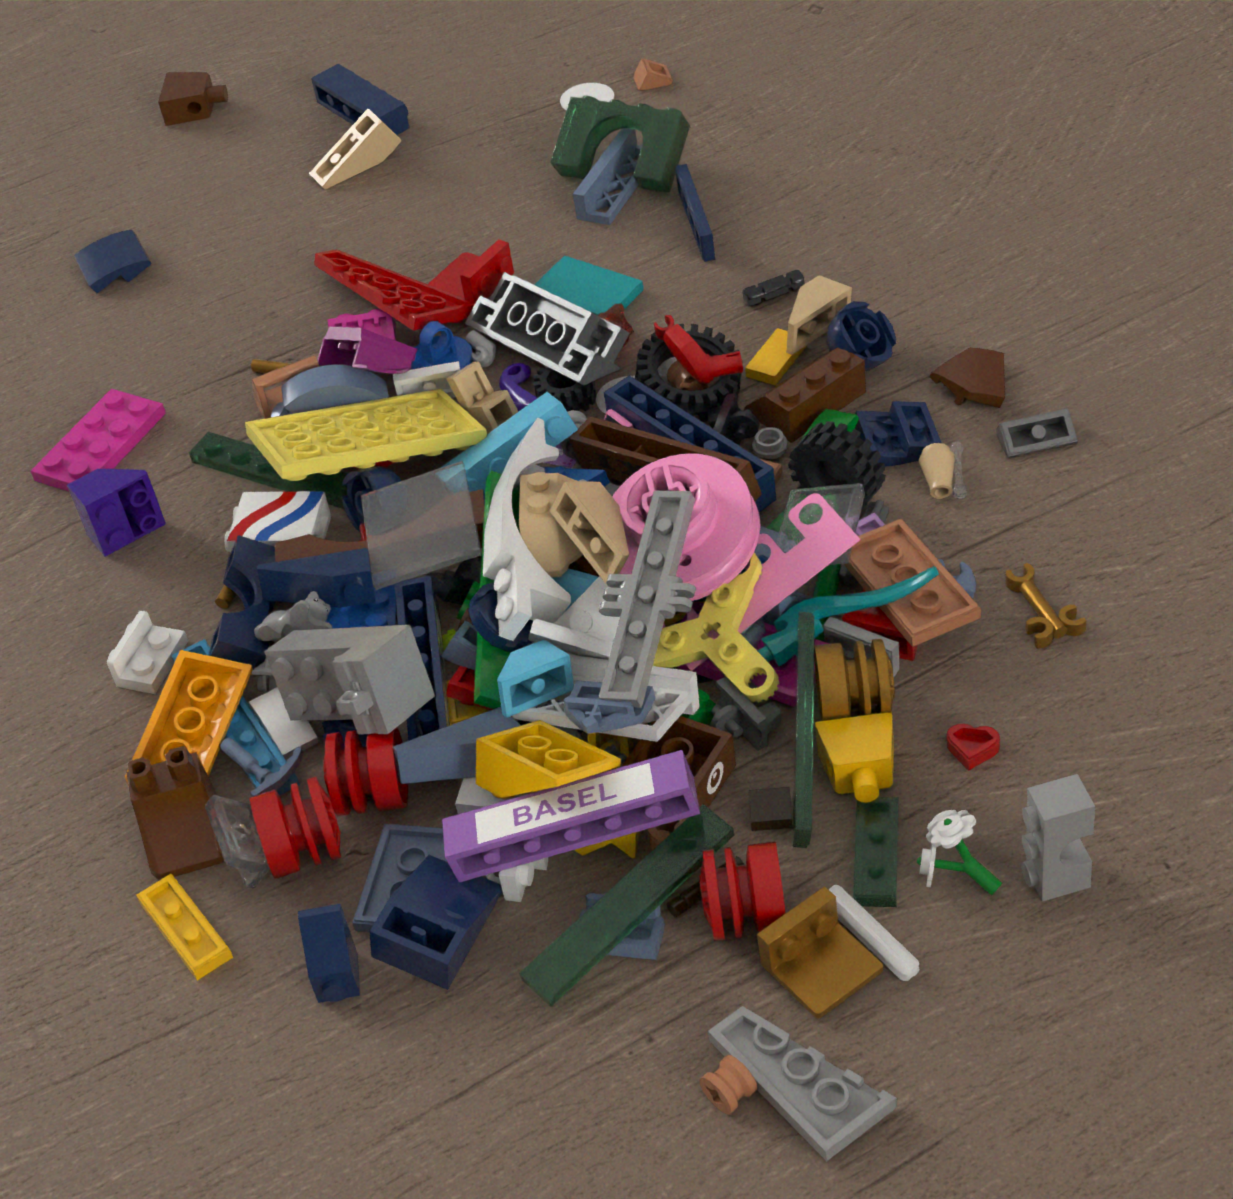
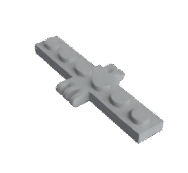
[599,490,696,708]

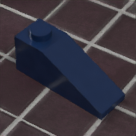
[257,548,376,608]

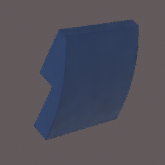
[74,229,152,293]
[855,401,942,467]

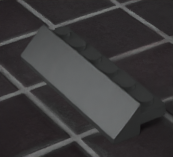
[465,272,630,385]

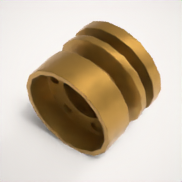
[814,639,895,721]

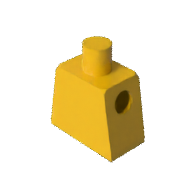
[815,712,894,803]

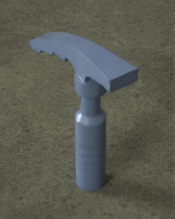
[220,738,303,797]

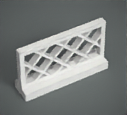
[512,654,700,742]

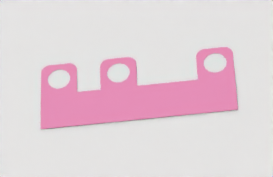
[662,493,861,671]

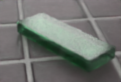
[853,797,899,907]

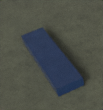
[675,164,715,262]

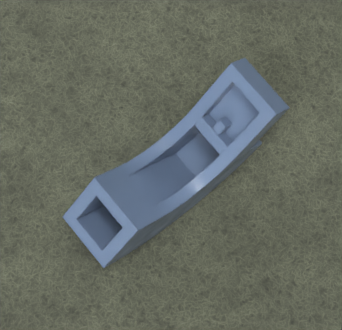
[271,365,389,418]

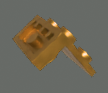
[757,886,883,1019]

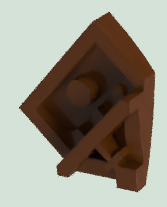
[929,347,1005,408]

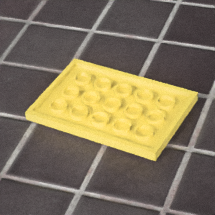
[245,389,487,481]

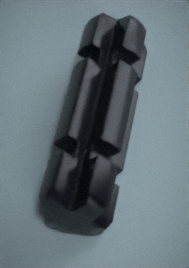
[742,270,805,307]

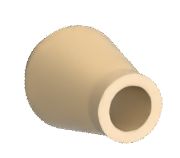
[919,443,955,499]

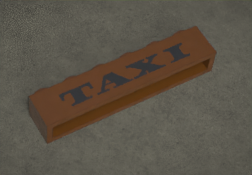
[569,416,762,501]

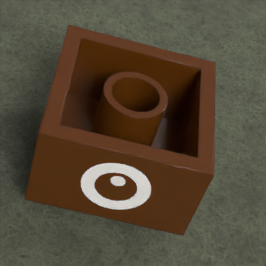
[622,716,736,823]

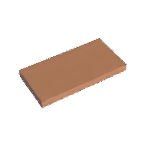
[838,519,981,647]

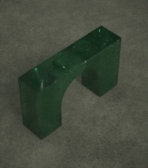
[550,95,690,193]

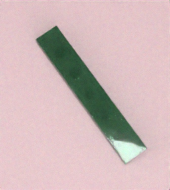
[793,612,814,848]
[519,804,734,1007]

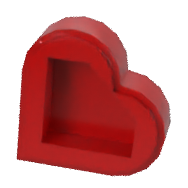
[946,724,1000,771]

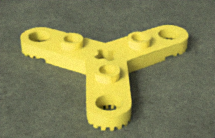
[653,553,779,703]

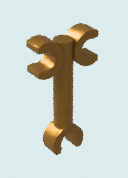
[1006,563,1086,649]

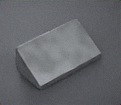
[995,408,1078,458]

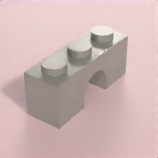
[1021,774,1095,901]

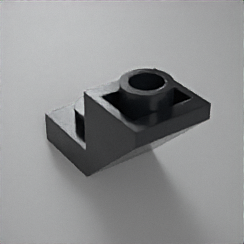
[426,551,482,605]

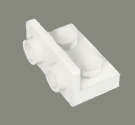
[107,611,188,694]

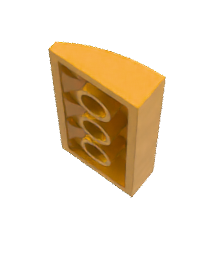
[125,650,253,787]

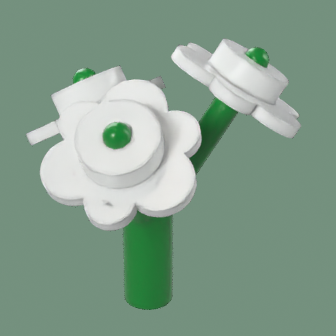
[917,810,1002,896]

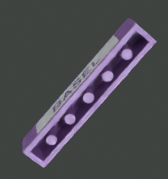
[442,750,700,882]

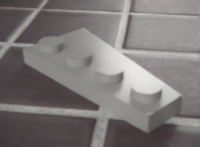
[708,1006,897,1162]

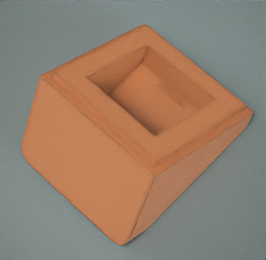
[634,58,673,90]

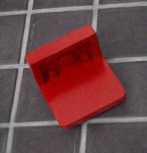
[428,239,514,303]

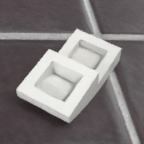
[249,687,318,759]

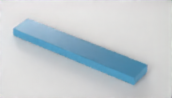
[171,639,300,795]

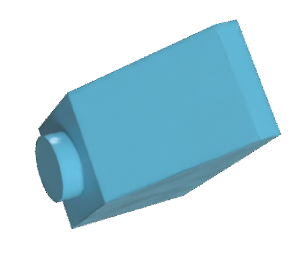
[497,639,574,718]

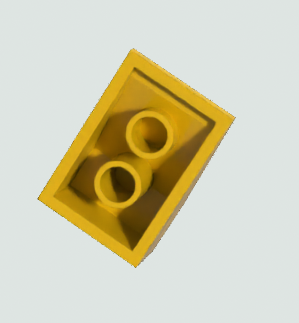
[476,720,621,799]

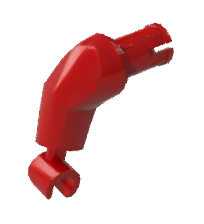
[654,315,743,384]

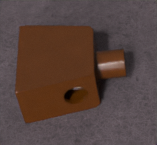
[158,72,228,126]

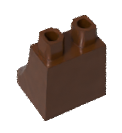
[126,746,230,880]

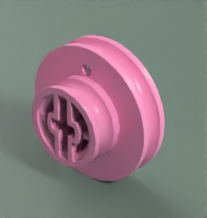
[612,454,760,601]

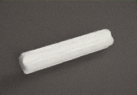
[829,885,920,981]

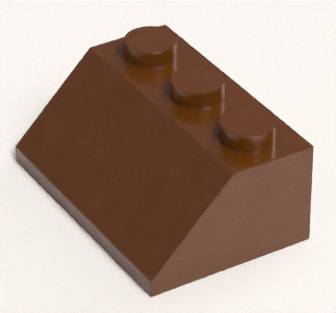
[744,347,866,443]

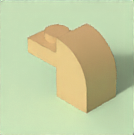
[447,361,518,434]

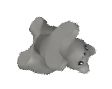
[254,591,332,643]

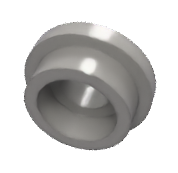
[752,427,788,459]

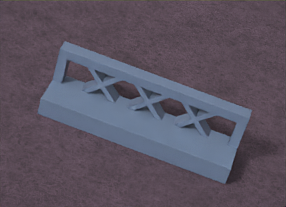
[573,125,660,225]

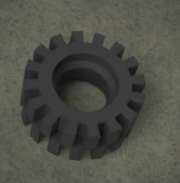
[533,366,597,412]

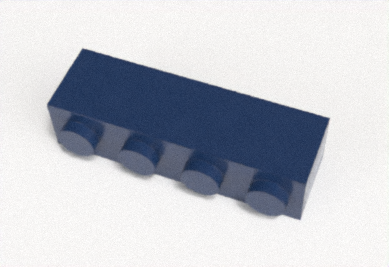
[311,64,410,135]

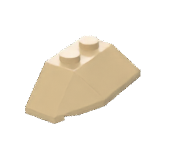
[519,472,583,577]

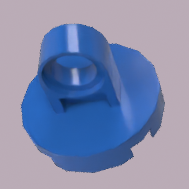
[410,321,473,370]

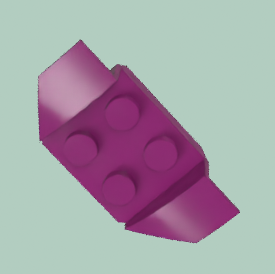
[317,326,417,374]

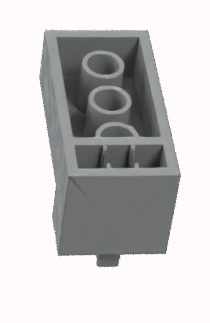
[264,625,435,734]

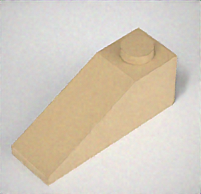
[309,109,402,190]
[786,275,852,355]
[550,481,629,585]

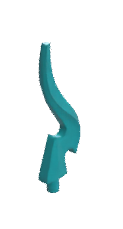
[757,566,939,666]

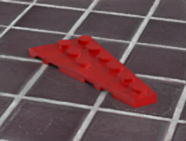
[314,249,476,331]

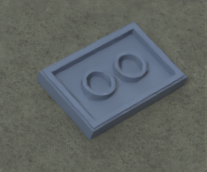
[352,824,447,932]

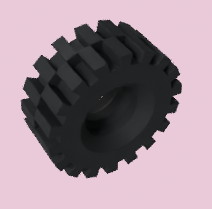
[788,421,886,516]

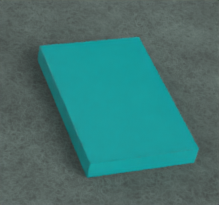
[534,255,644,323]

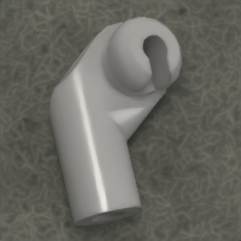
[465,330,496,368]

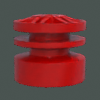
[323,727,408,817]
[249,776,342,879]
[699,841,786,941]

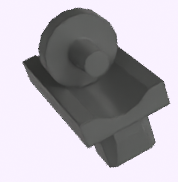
[711,677,781,751]

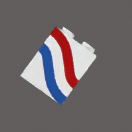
[224,491,331,552]

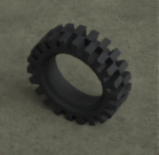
[635,324,743,422]

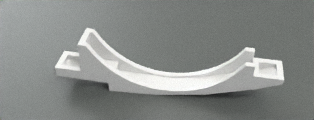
[483,418,571,641]

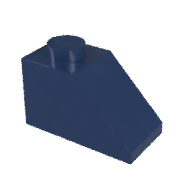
[298,904,360,1003]

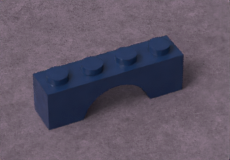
[209,535,276,676]

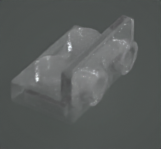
[204,795,270,889]

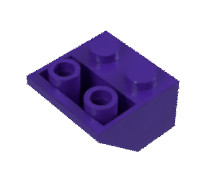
[67,469,166,557]

